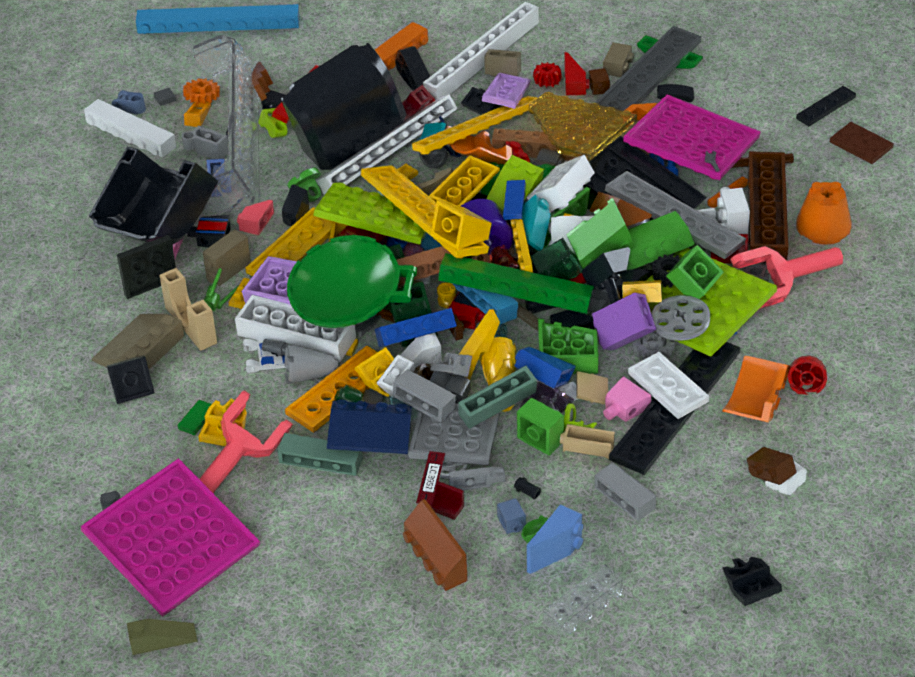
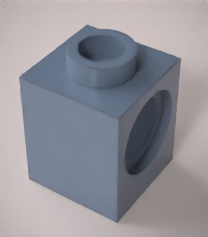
[497,498,526,534]

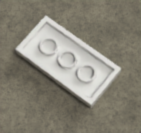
[628,352,709,419]

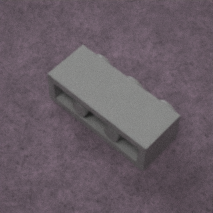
[392,369,456,422]
[594,462,656,521]

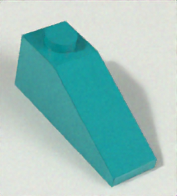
[522,194,551,252]

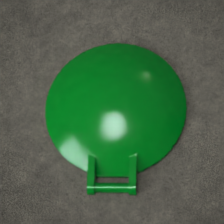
[287,235,418,328]

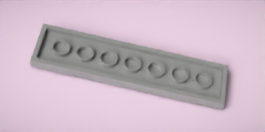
[605,171,746,259]

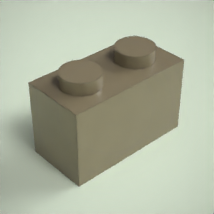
[603,42,634,77]
[485,49,521,77]

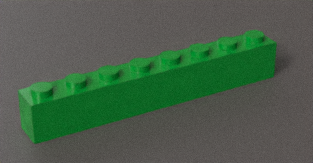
[438,253,594,314]

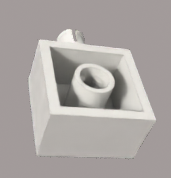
[716,187,750,234]

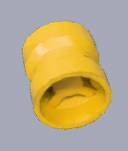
[437,282,456,308]

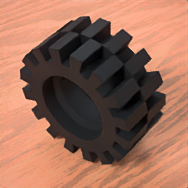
[652,254,682,288]

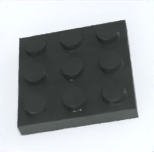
[117,235,176,299]

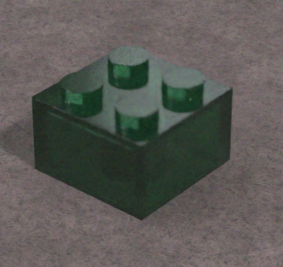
[530,238,583,280]

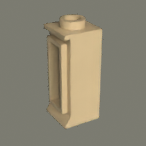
[560,424,615,459]

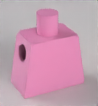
[603,376,651,422]

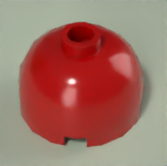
[787,355,827,395]

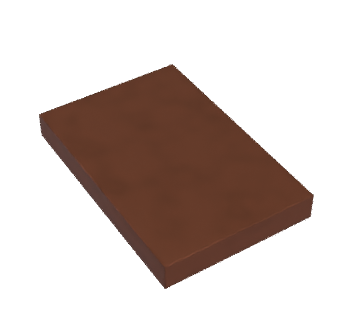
[829,122,894,164]

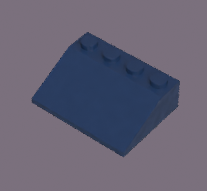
[327,400,412,454]

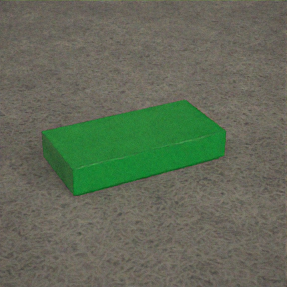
[178,400,212,436]

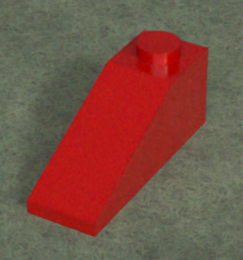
[564,52,589,95]

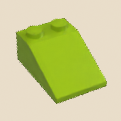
[486,155,544,212]

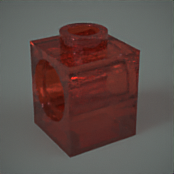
[490,245,519,269]

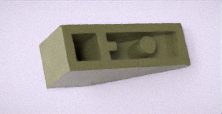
[127,619,197,655]

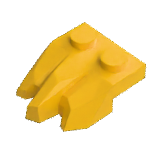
[354,347,394,397]
[198,398,247,446]

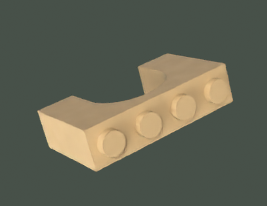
[160,268,217,351]

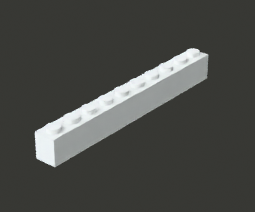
[423,2,539,100]
[316,94,458,195]

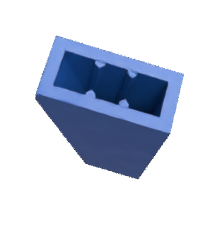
[514,347,576,389]

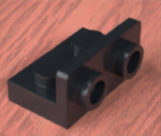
[461,87,502,115]

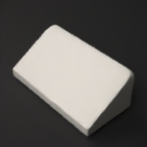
[377,355,415,398]

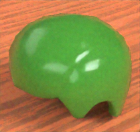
[521,515,548,543]

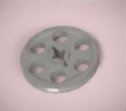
[652,295,710,341]

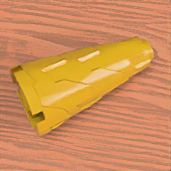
[479,337,517,412]

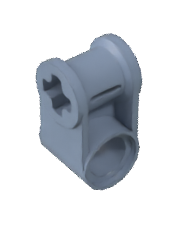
[112,90,146,114]

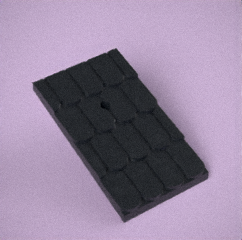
[583,136,707,221]

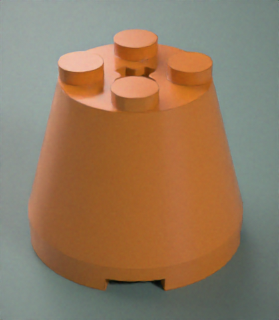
[796,182,852,245]

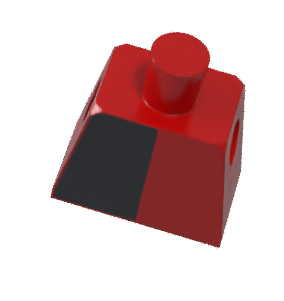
[448,291,486,330]

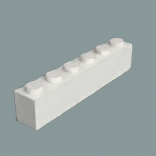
[84,99,176,158]

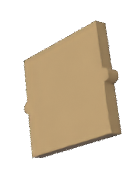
[576,371,608,404]

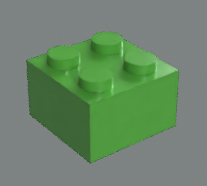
[666,245,724,299]
[517,398,564,456]

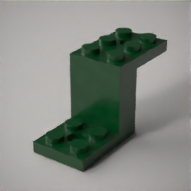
[383,244,438,347]

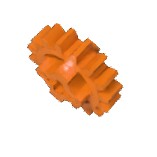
[183,78,220,104]

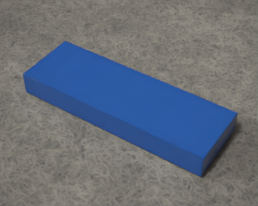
[503,180,526,220]

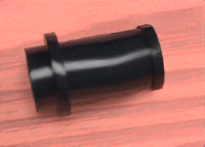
[514,477,541,499]

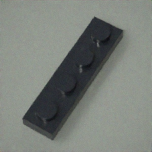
[796,86,856,127]

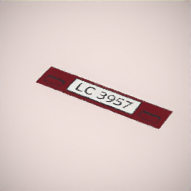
[416,451,445,505]

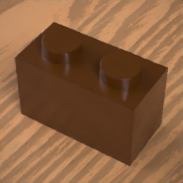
[747,447,797,485]

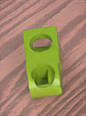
[258,108,288,138]

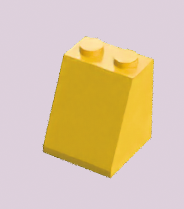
[431,199,492,250]

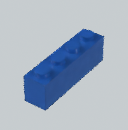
[374,308,457,348]

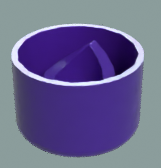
[461,199,513,263]

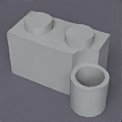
[182,125,229,159]

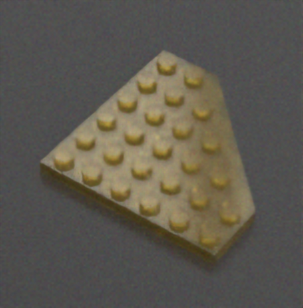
[529,92,637,161]

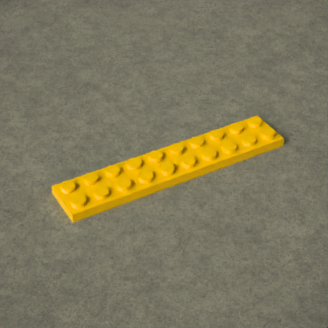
[361,165,489,258]

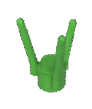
[204,268,239,311]

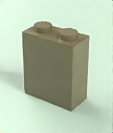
[203,229,251,286]

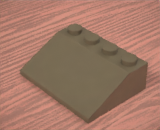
[92,314,184,369]

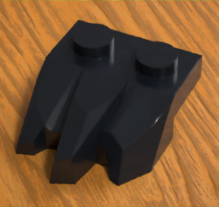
[722,557,782,606]

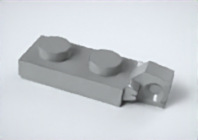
[448,467,506,490]

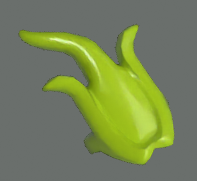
[564,403,597,432]

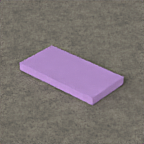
[482,72,531,108]

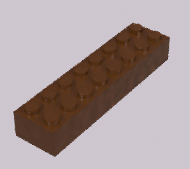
[748,151,789,263]

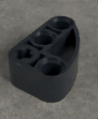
[395,46,430,91]

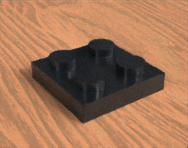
[106,355,155,404]

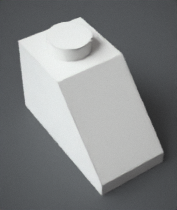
[400,333,442,368]

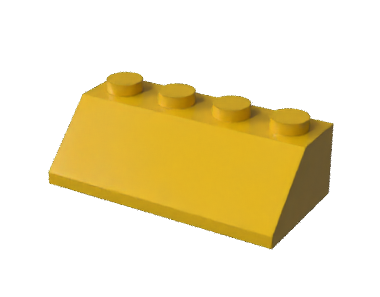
[429,155,500,206]

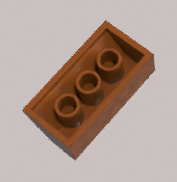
[589,192,652,227]
[403,499,468,591]

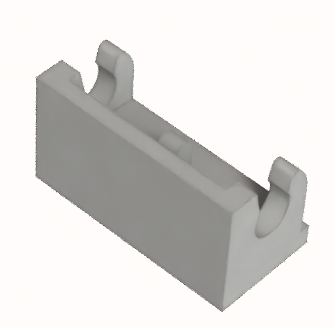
[431,352,472,377]

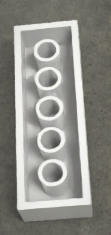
[235,295,356,362]

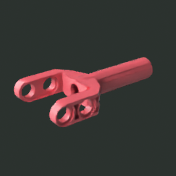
[730,246,843,309]
[199,390,293,493]

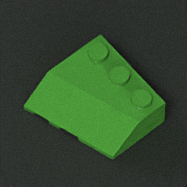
[566,198,635,269]
[538,319,598,374]

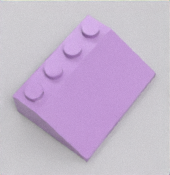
[242,256,297,304]

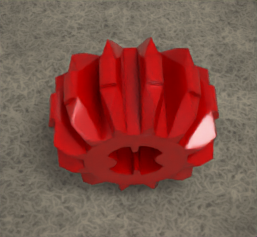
[533,62,562,88]

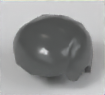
[419,147,448,168]

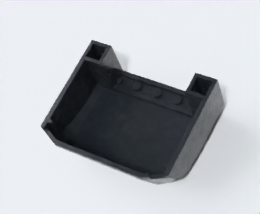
[281,43,406,170]
[89,146,219,245]

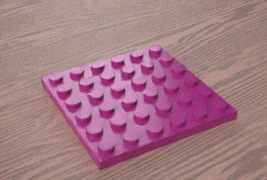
[623,95,761,181]
[81,458,260,617]

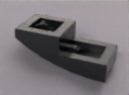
[657,84,694,102]

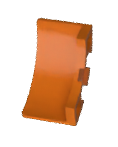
[445,126,512,164]
[722,356,790,423]

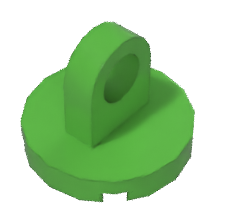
[287,167,321,202]

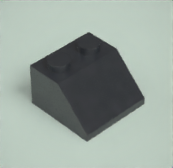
[581,247,630,291]

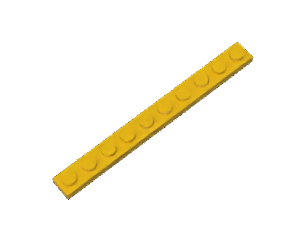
[412,96,541,154]

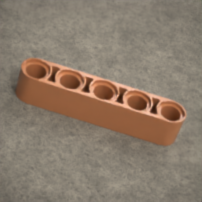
[397,246,451,285]

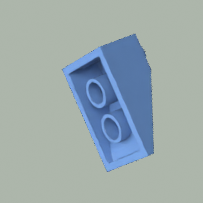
[527,504,583,574]

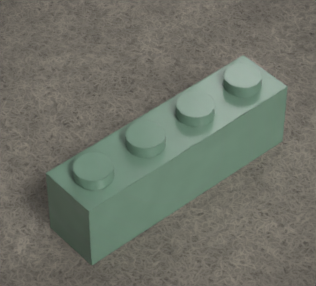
[458,366,537,429]
[277,433,363,476]

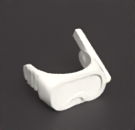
[765,451,807,495]

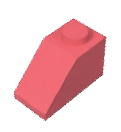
[237,200,274,235]

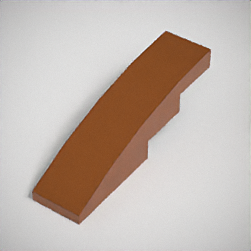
[252,62,273,101]

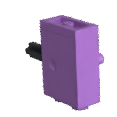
[592,278,656,351]

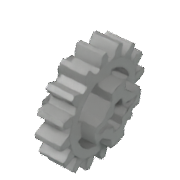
[632,331,674,360]

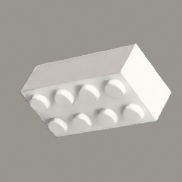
[526,155,595,213]

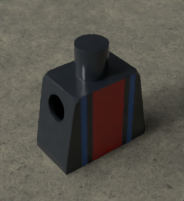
[187,215,231,248]

